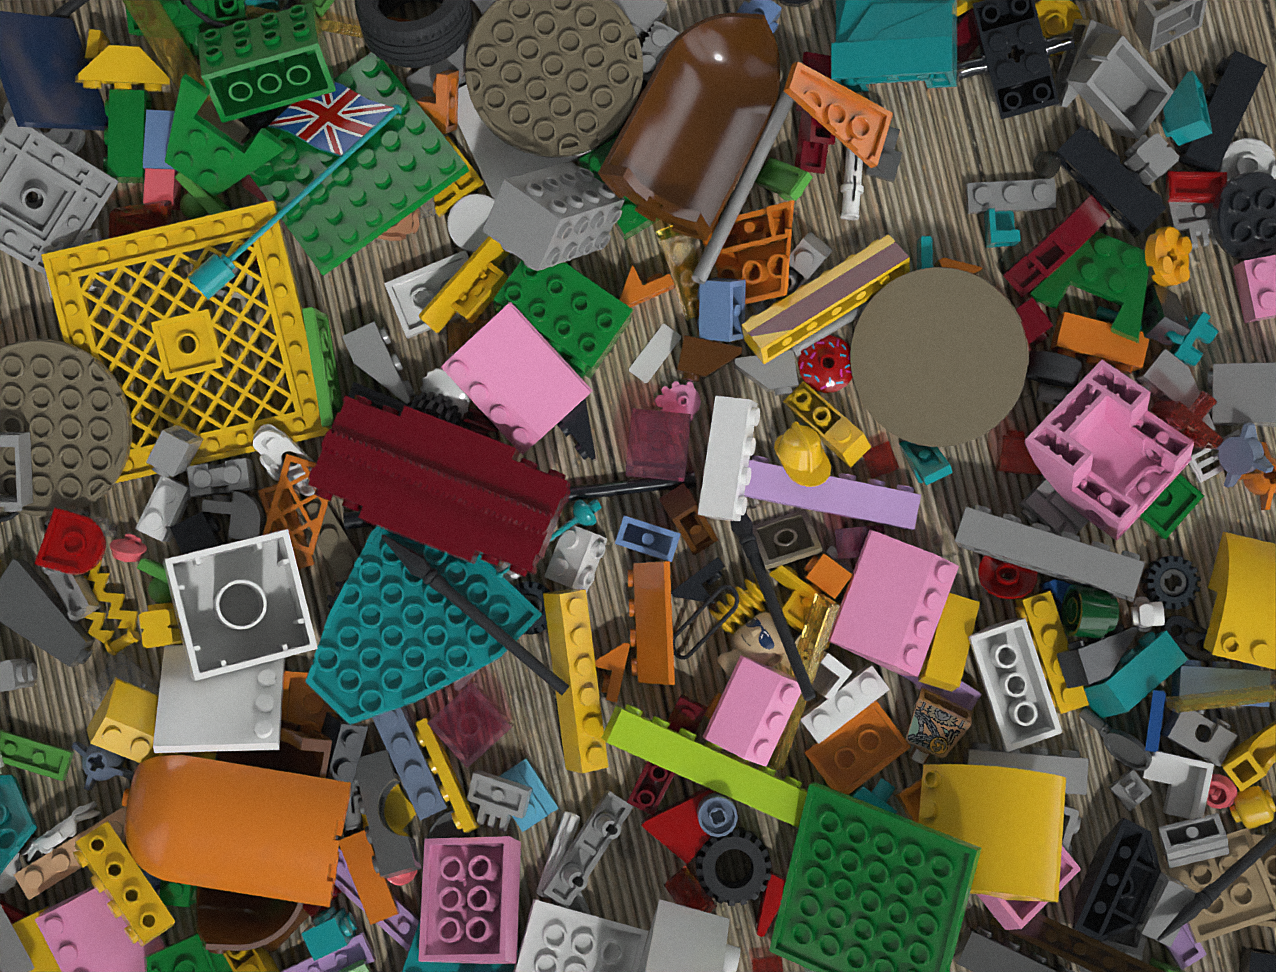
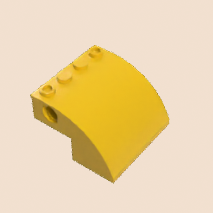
[1203,531,1276,670]
[918,764,1066,902]

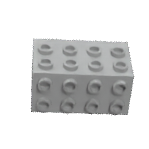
[483,161,625,271]

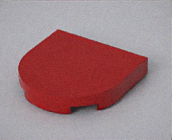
[34,507,106,575]

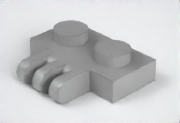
[1166,202,1218,249]
[467,769,532,832]

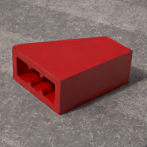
[641,787,732,865]

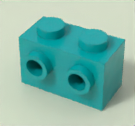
[301,906,357,961]

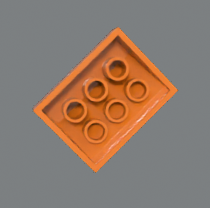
[628,561,675,685]

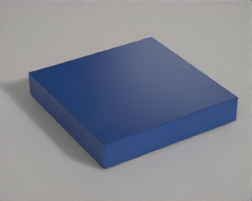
[1145,689,1166,752]

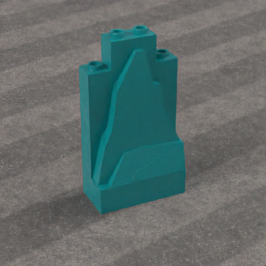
[831,0,957,92]

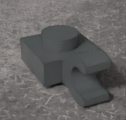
[865,126,902,183]

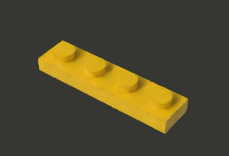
[415,718,479,832]

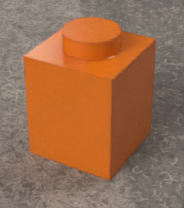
[804,553,853,599]

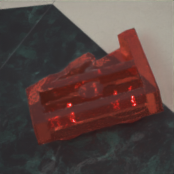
[108,200,172,239]

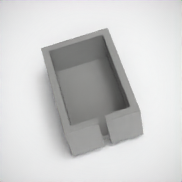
[1066,33,1174,139]

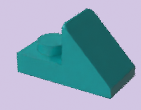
[899,441,953,486]

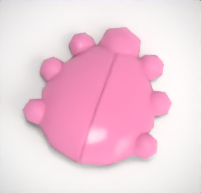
[655,381,701,422]

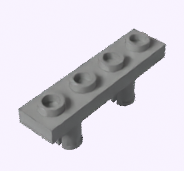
[541,789,633,908]

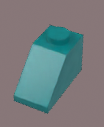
[1162,70,1213,146]

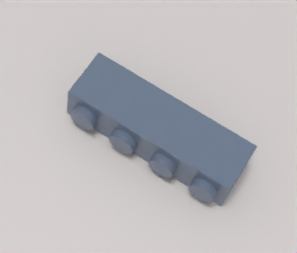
[372,706,451,820]

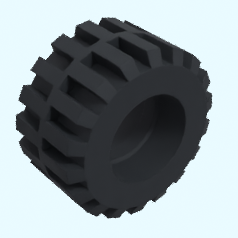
[695,826,772,906]

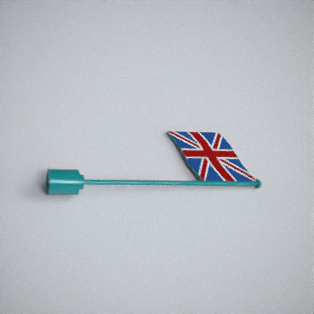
[188,82,402,300]

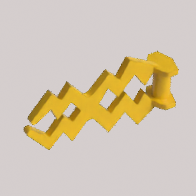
[84,560,141,656]

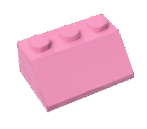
[702,655,801,766]

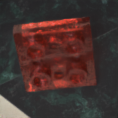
[1150,391,1224,449]

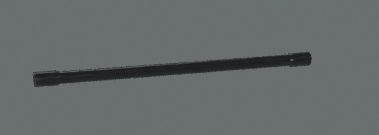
[343,470,696,530]

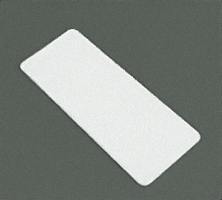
[629,324,681,383]

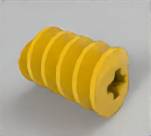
[708,572,766,634]

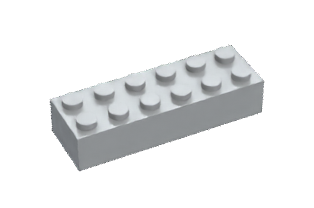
[955,504,1145,602]

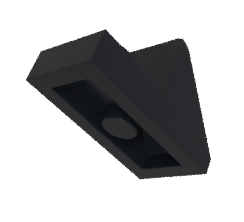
[671,557,725,604]

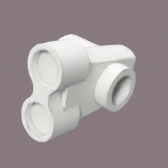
[1131,596,1165,632]

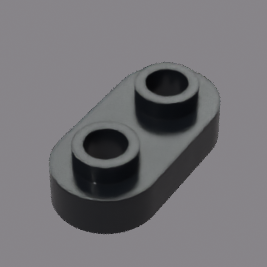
[1160,615,1215,660]

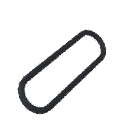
[673,585,739,660]

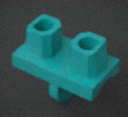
[1169,312,1219,367]

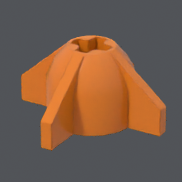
[1239,442,1276,510]

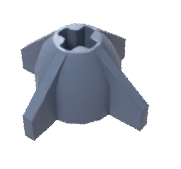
[1208,422,1274,488]
[71,741,134,791]

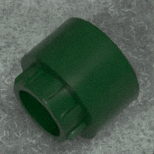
[1061,584,1119,638]

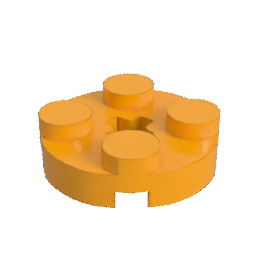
[1145,226,1192,287]

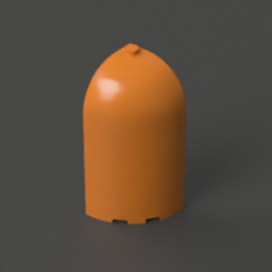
[122,755,351,907]

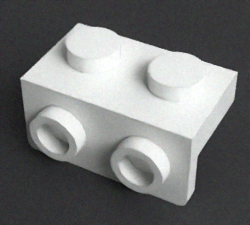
[544,522,607,593]

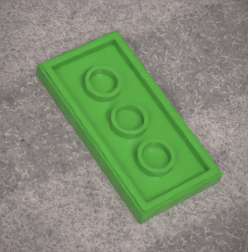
[302,307,343,429]

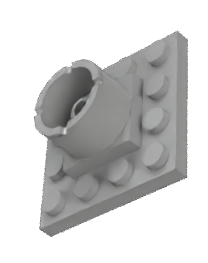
[0,115,119,276]

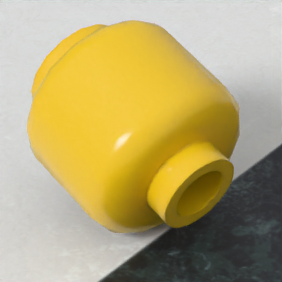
[1229,785,1276,829]

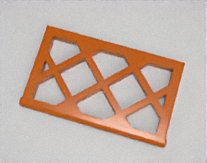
[263,454,329,555]

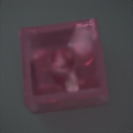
[625,408,691,482]
[427,681,514,768]

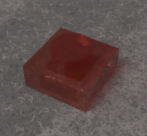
[862,441,900,479]

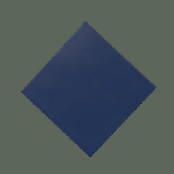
[0,11,109,131]

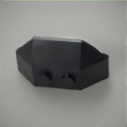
[1073,818,1161,942]

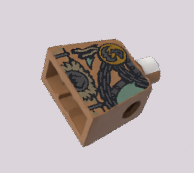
[906,687,973,764]

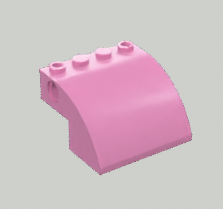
[1025,360,1194,541]

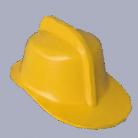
[774,421,831,487]

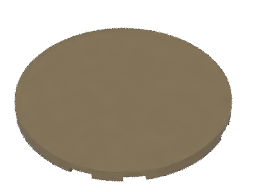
[465,0,643,158]
[851,267,1029,447]
[0,339,132,517]

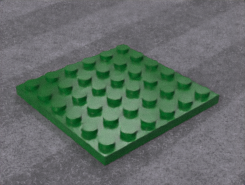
[242,52,470,276]
[769,782,982,972]

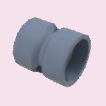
[697,792,738,837]

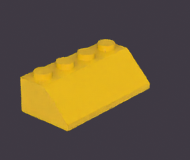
[86,677,217,763]

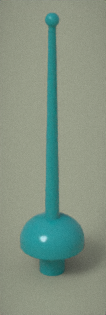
[497,499,602,578]

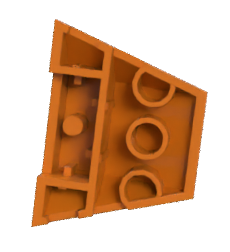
[702,200,794,304]

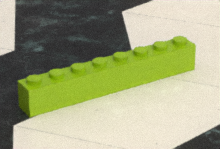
[601,703,808,828]

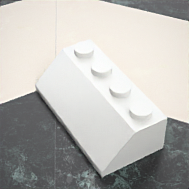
[698,396,760,521]
[968,617,1063,752]

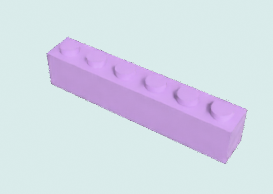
[744,455,921,530]

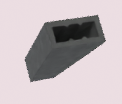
[0,559,94,667]

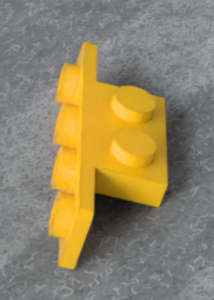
[419,236,509,333]
[769,565,841,650]

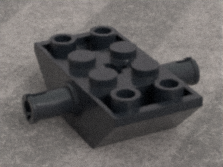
[957,0,1075,120]

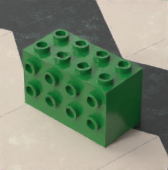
[197,3,336,123]
[493,260,633,379]

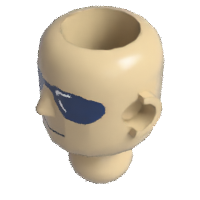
[717,612,786,677]

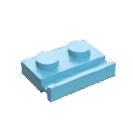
[499,758,559,832]

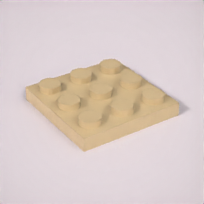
[1161,828,1276,943]

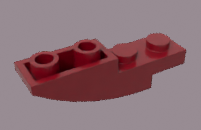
[794,52,835,174]
[1002,194,1111,297]
[627,694,708,816]

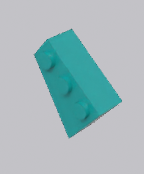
[1083,630,1188,718]

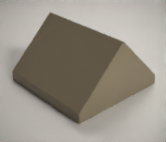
[753,509,823,570]

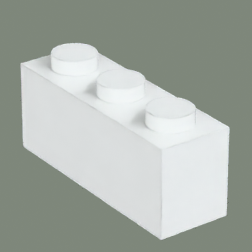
[798,664,890,744]

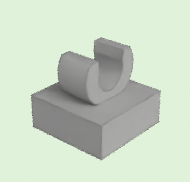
[1108,768,1152,811]

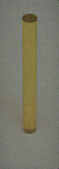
[246,5,363,38]

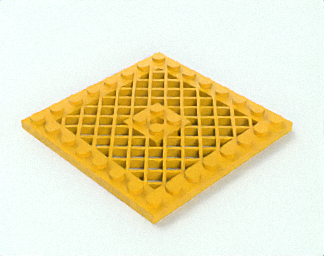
[41,201,330,483]

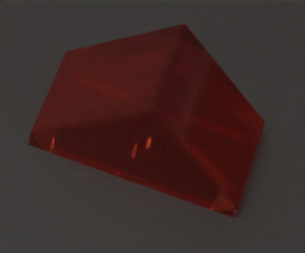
[663,865,717,913]

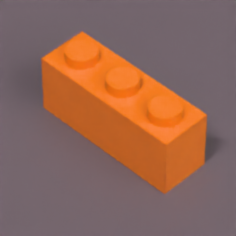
[1050,312,1150,374]

